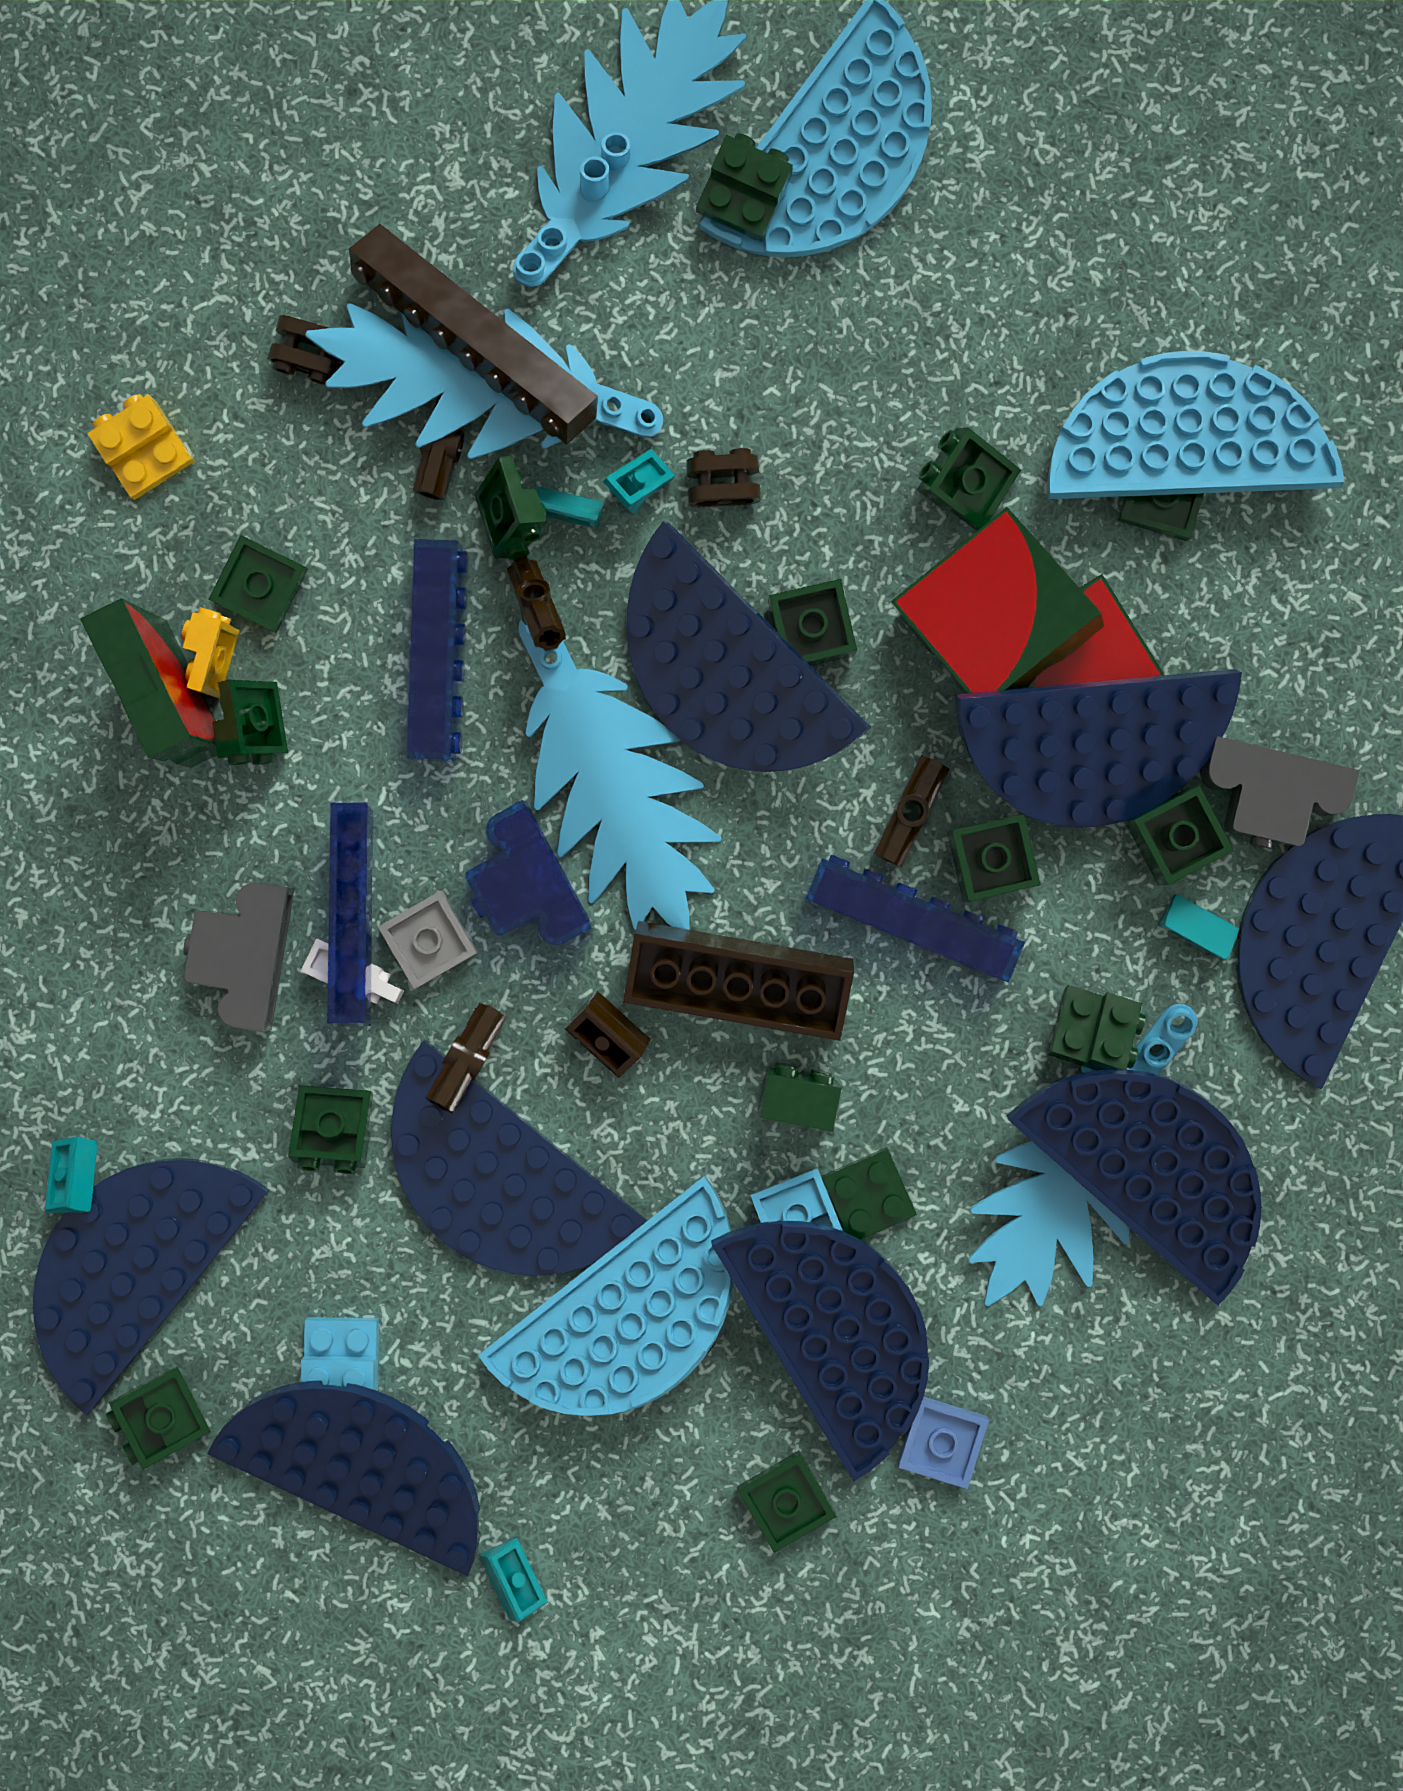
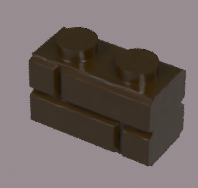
[565,991,651,1078]

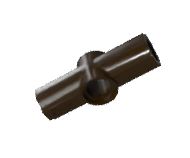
[413,393,465,500]
[507,556,566,652]
[873,755,950,867]
[425,1003,507,1114]

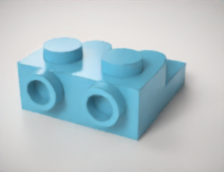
[750,1168,843,1231]
[301,1317,379,1391]

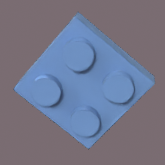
[897,1396,989,1489]

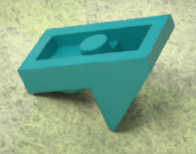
[603,449,675,514]

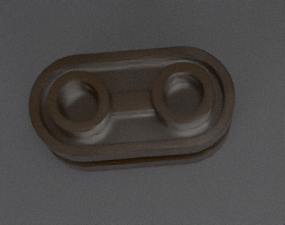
[267,315,341,385]
[686,448,761,508]

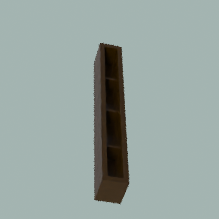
[349,224,598,445]

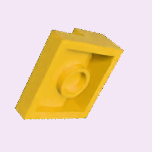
[87,394,195,500]
[181,607,240,699]

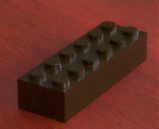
[623,921,854,1041]

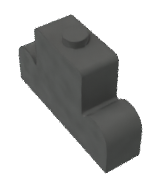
[1200,736,1360,849]
[183,883,295,1032]

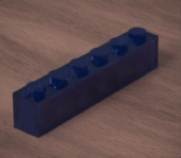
[407,539,469,762]
[327,802,373,1027]
[804,855,1025,983]

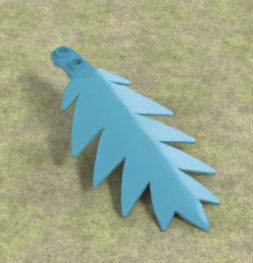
[513,0,746,287]
[306,304,663,460]
[518,619,721,930]
[969,1004,1198,1306]

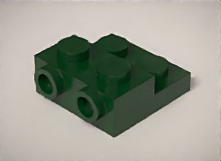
[696,133,793,242]
[917,427,1021,531]
[474,456,546,561]
[212,679,288,766]
[1048,985,1146,1071]
[288,1085,373,1174]
[106,1366,211,1470]

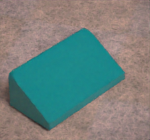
[534,486,604,529]
[1158,894,1239,961]
[45,1136,97,1213]
[479,1537,548,1623]

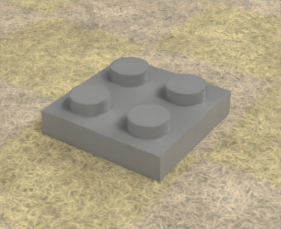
[378,891,478,989]

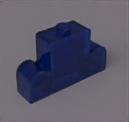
[465,800,594,945]

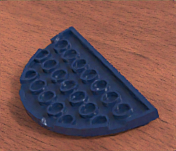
[626,521,871,772]
[955,669,1242,828]
[1236,814,1403,1089]
[391,1040,648,1276]
[1006,1069,1262,1306]
[33,1158,270,1416]
[711,1221,929,1482]
[207,1381,481,1576]

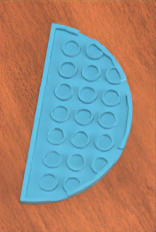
[700,0,932,257]
[1047,351,1345,499]
[478,1176,734,1416]

